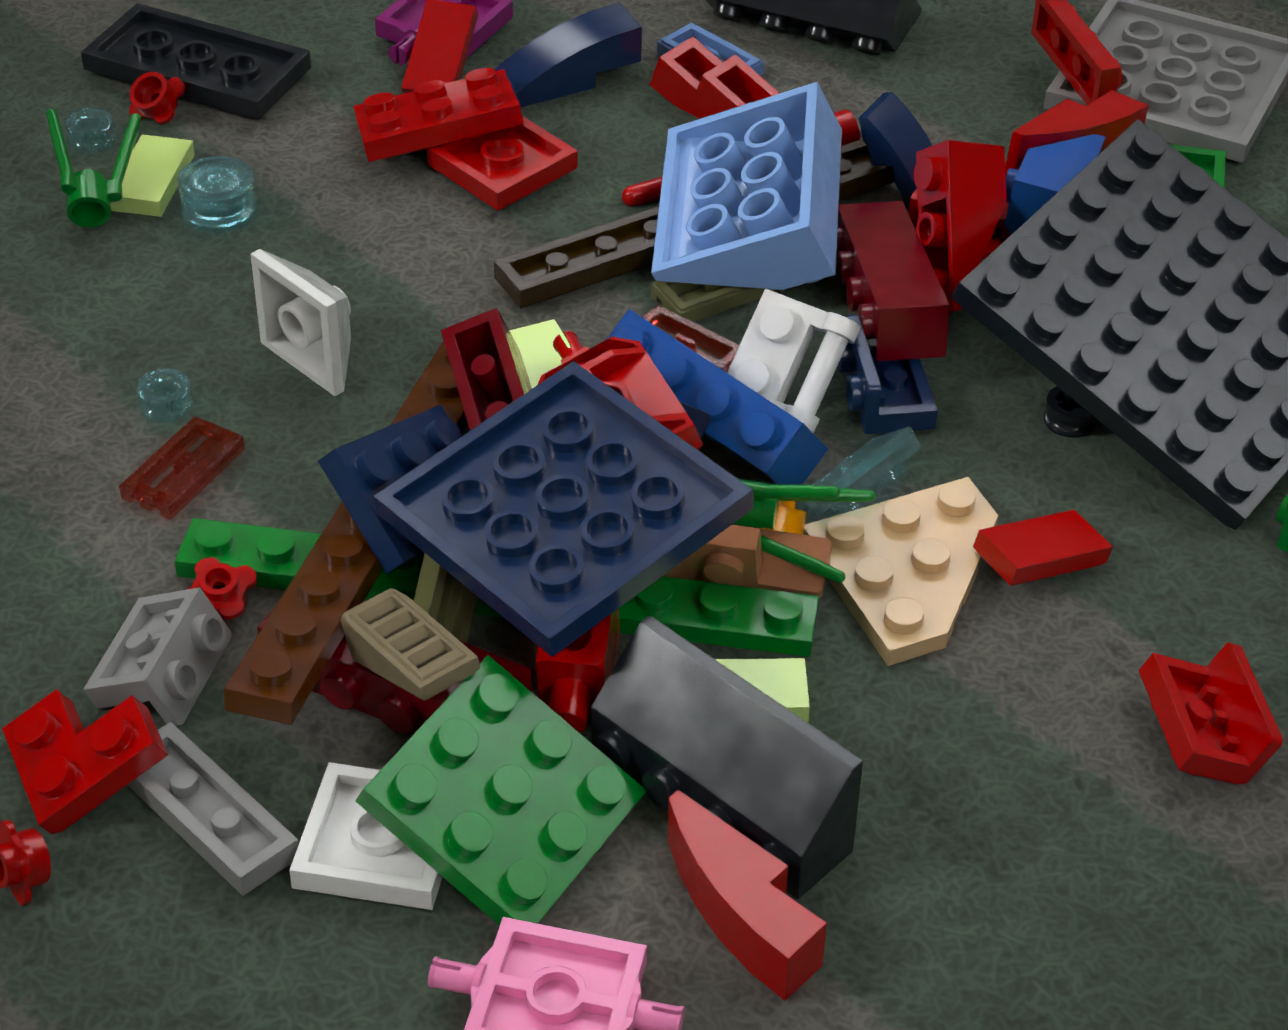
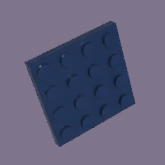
[374,361,754,657]

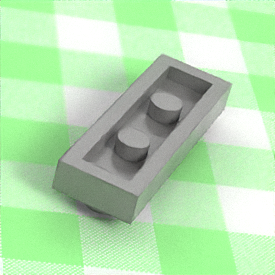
[128,722,299,896]

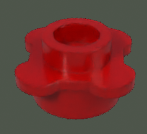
[129,72,185,125]
[185,557,257,620]
[0,819,51,906]

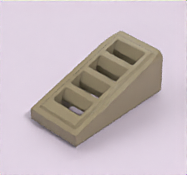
[341,588,481,701]

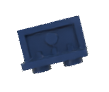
[837,314,938,434]

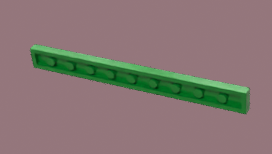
[174,518,819,657]

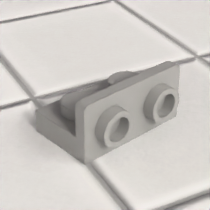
[83,587,232,726]

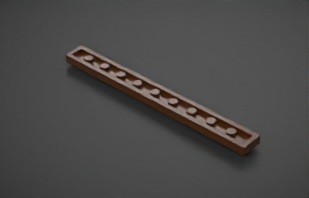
[224,341,468,725]

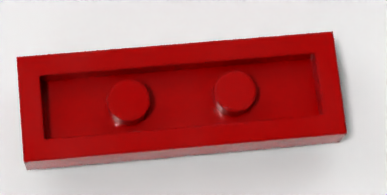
[1031,0,1123,105]

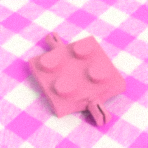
[428,917,685,1030]

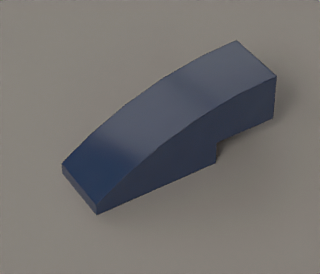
[495,2,642,108]

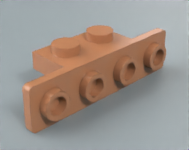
[663,525,832,598]

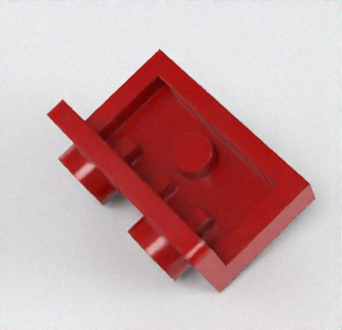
[1138,642,1283,785]

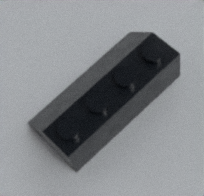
[706,0,922,55]
[592,615,863,899]

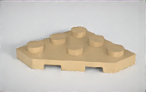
[804,477,998,666]

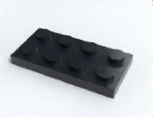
[81,3,311,120]

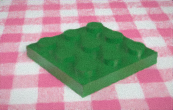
[355,655,647,926]

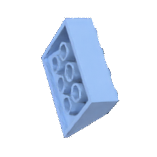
[651,82,842,290]

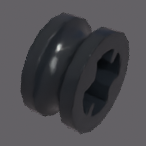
[1044,386,1097,438]

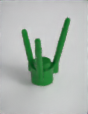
[46,108,141,228]
[732,479,876,583]

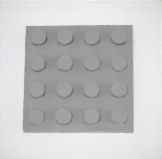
[1044,0,1288,163]

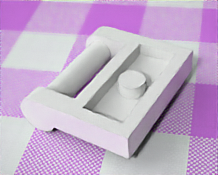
[727,289,861,434]

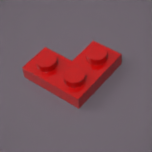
[2,689,168,835]

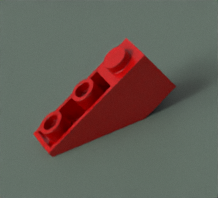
[914,140,1006,314]

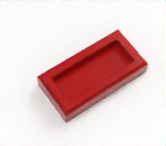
[401,0,478,94]
[973,509,1113,586]

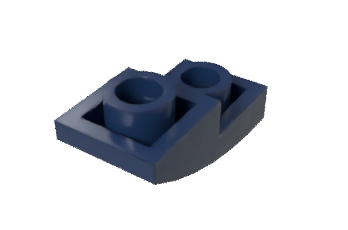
[858,92,933,211]

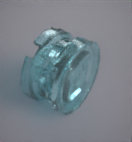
[177,156,258,234]

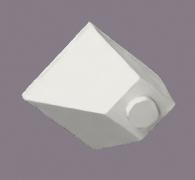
[251,249,351,396]

